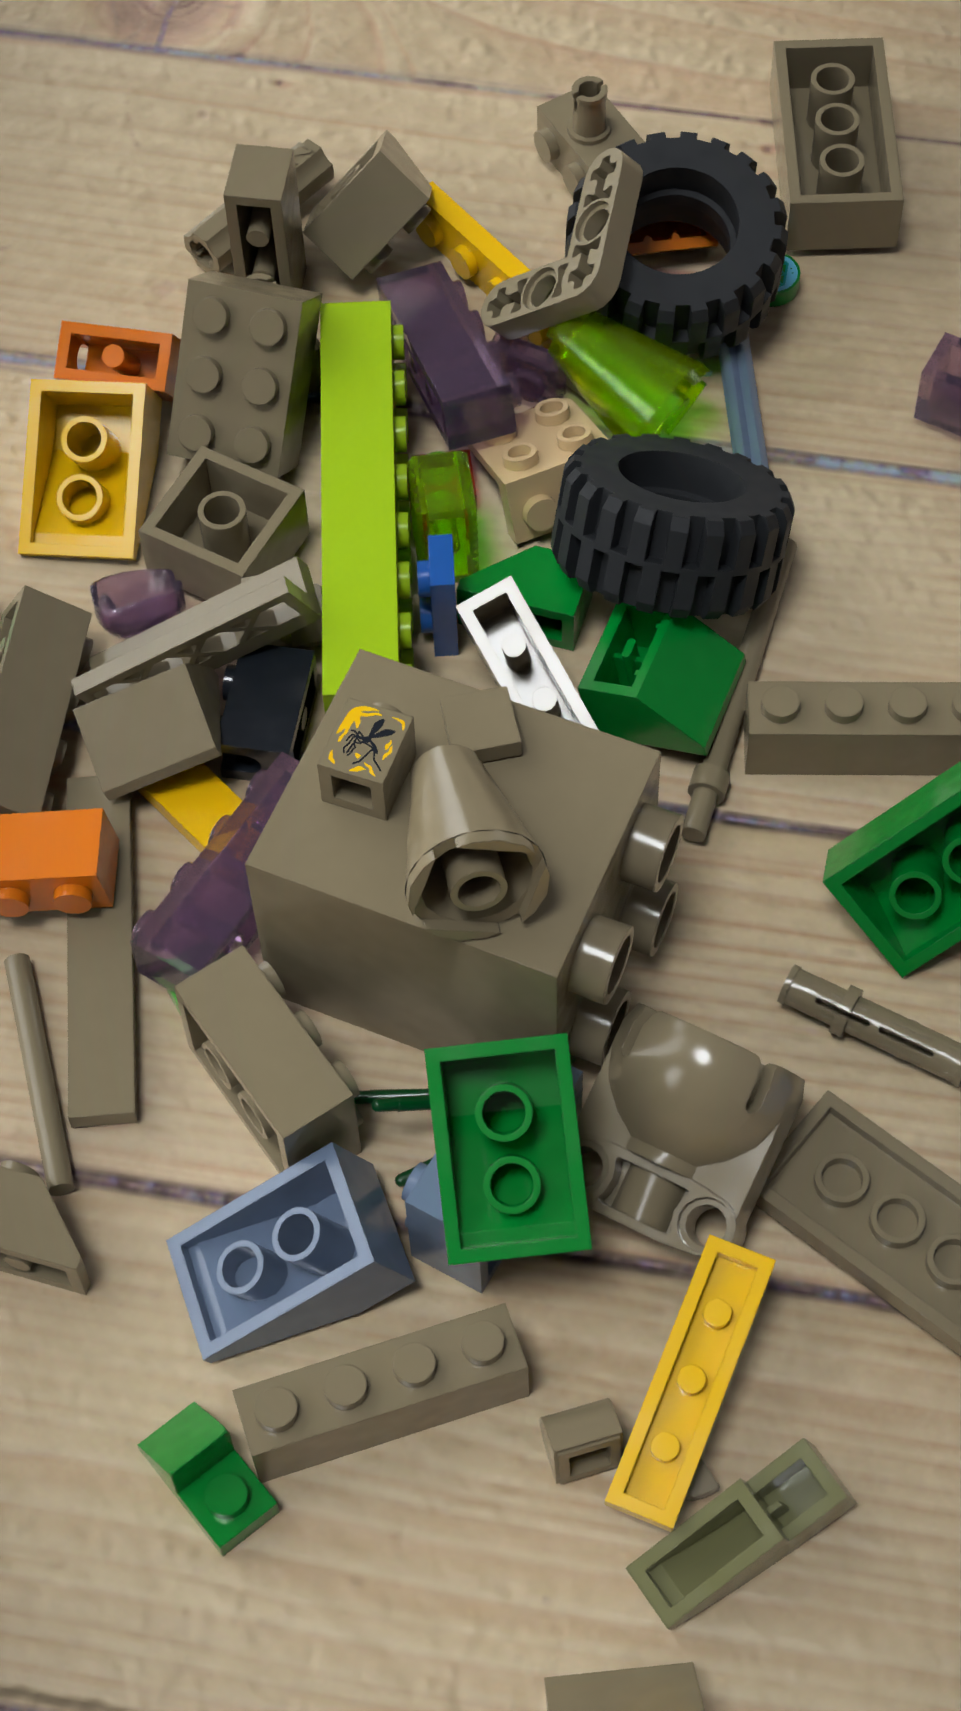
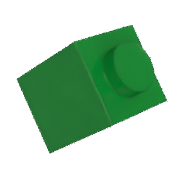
[456,545,593,651]

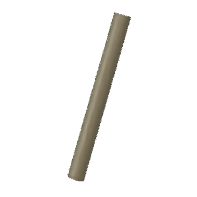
[4,953,75,1196]

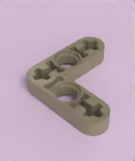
[481,148,643,340]

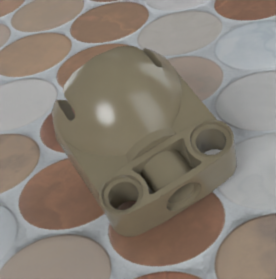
[577,1003,805,1257]

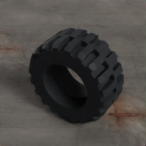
[565,131,788,363]
[550,434,795,619]

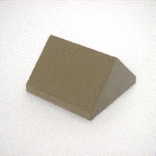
[73,663,221,801]

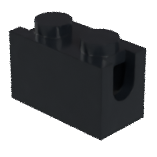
[220,644,319,786]

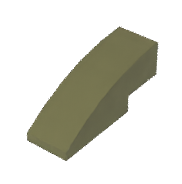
[626,1438,857,1630]

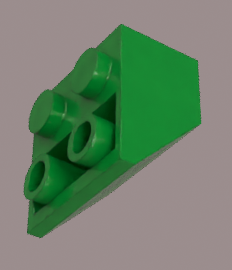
[578,603,746,756]

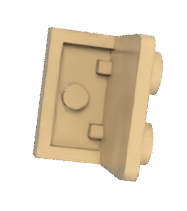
[466,398,608,545]

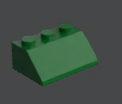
[822,761,961,978]

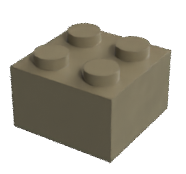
[138,446,310,600]

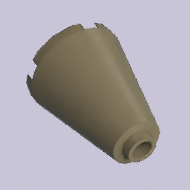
[405,744,550,941]

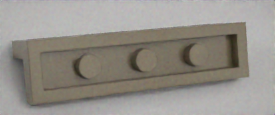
[71,556,322,703]

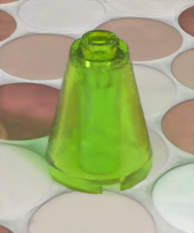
[546,311,713,437]

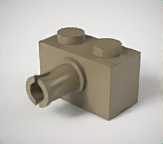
[534,76,645,195]

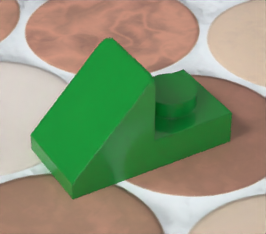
[137,1402,280,1557]

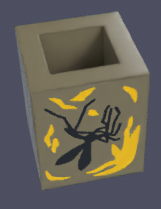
[317,697,417,821]

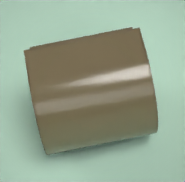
[539,1398,624,1484]

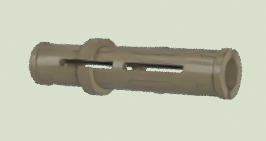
[777,964,961,1087]

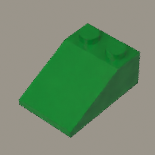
[424,1032,592,1266]

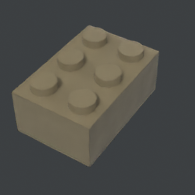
[167,271,323,478]
[174,945,364,1173]

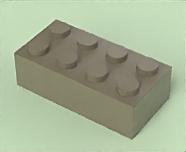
[770,37,904,251]

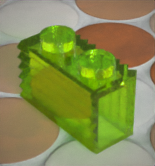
[407,451,479,583]

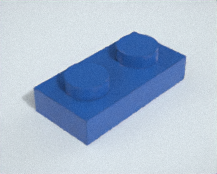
[417,534,459,657]

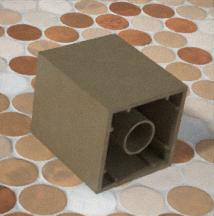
[245,649,684,1066]

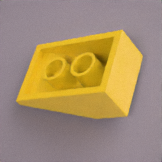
[18,379,162,561]

